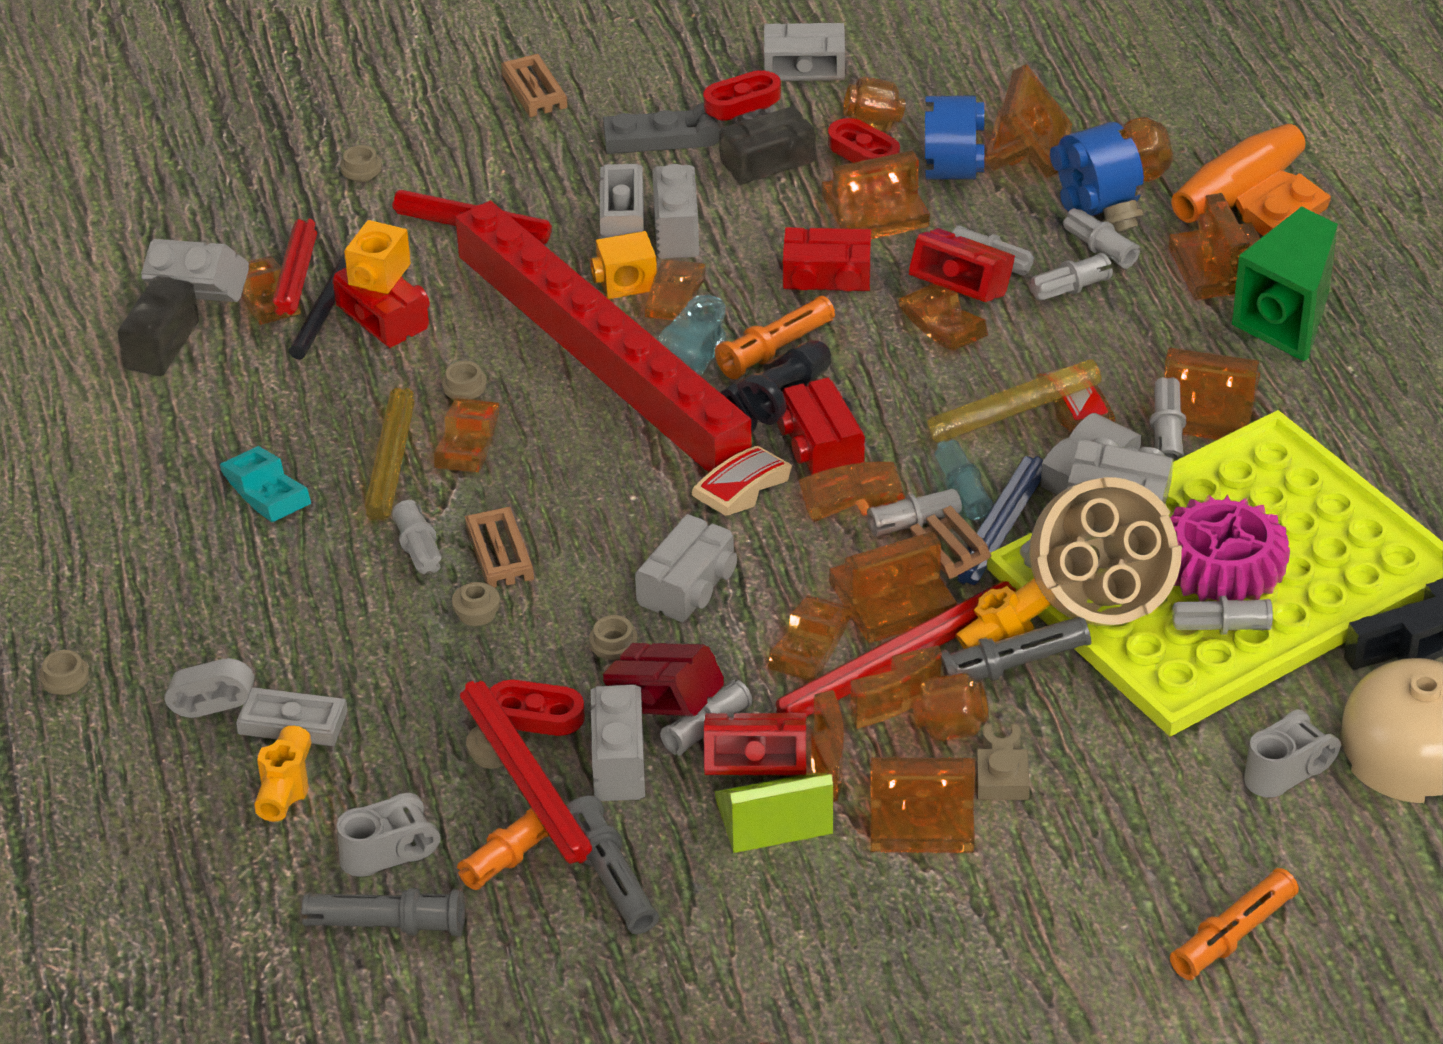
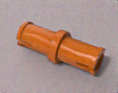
[457,808,549,890]

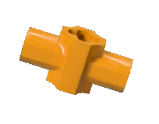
[956,578,1051,649]
[254,725,312,822]

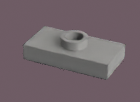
[236,687,348,746]

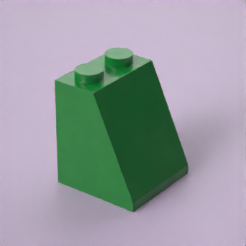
[1232,206,1338,362]

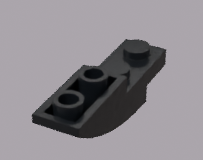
[1344,579,1443,670]

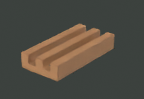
[501,54,567,117]
[910,505,991,579]
[465,507,534,588]

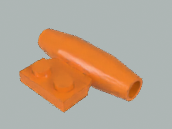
[1171,124,1331,236]

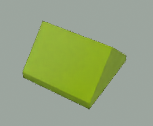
[714,772,833,853]

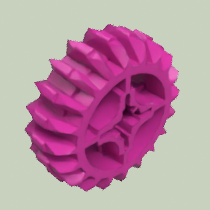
[1170,494,1290,602]

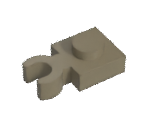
[977,723,1030,800]

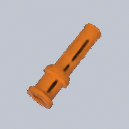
[715,295,835,380]

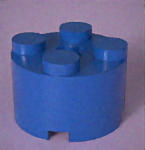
[925,95,984,180]
[1050,122,1144,216]

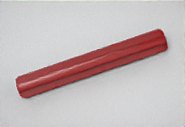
[392,190,552,245]
[272,218,317,316]

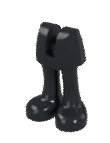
[720,340,832,434]

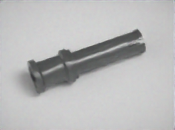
[939,617,1092,694]
[566,796,659,934]
[301,888,465,937]

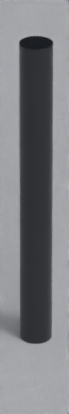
[289,252,346,360]

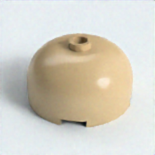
[1030,477,1182,626]
[1340,658,1443,803]

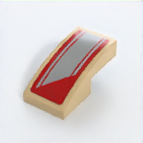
[691,445,792,516]

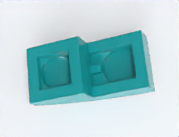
[219,446,312,522]

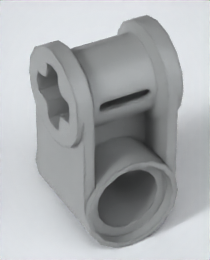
[1244,709,1341,797]
[336,793,441,877]

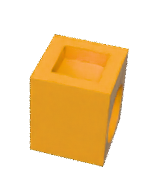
[344,220,411,294]
[590,231,658,299]

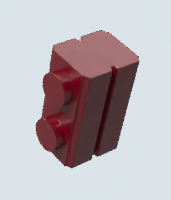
[603,643,724,716]

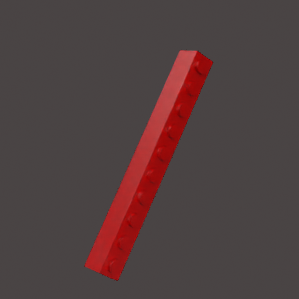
[455,200,752,473]

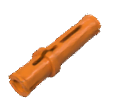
[1170,868,1299,981]

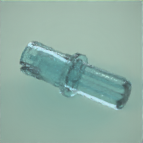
[935,439,994,520]

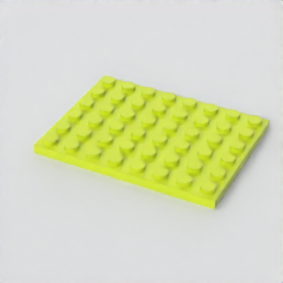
[987,410,1443,737]

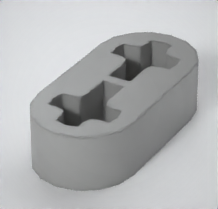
[165,658,255,718]

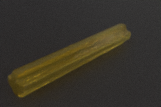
[927,359,1102,443]
[365,387,415,521]

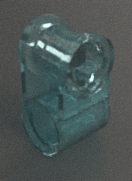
[658,295,726,375]

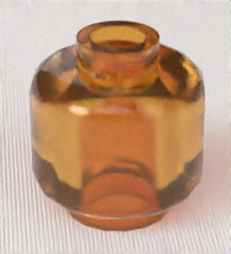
[843,76,906,133]
[1119,117,1174,181]
[912,672,989,742]

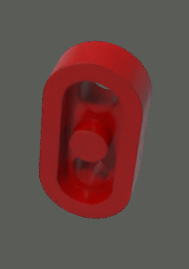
[703,70,781,121]
[828,118,900,174]
[490,679,585,736]

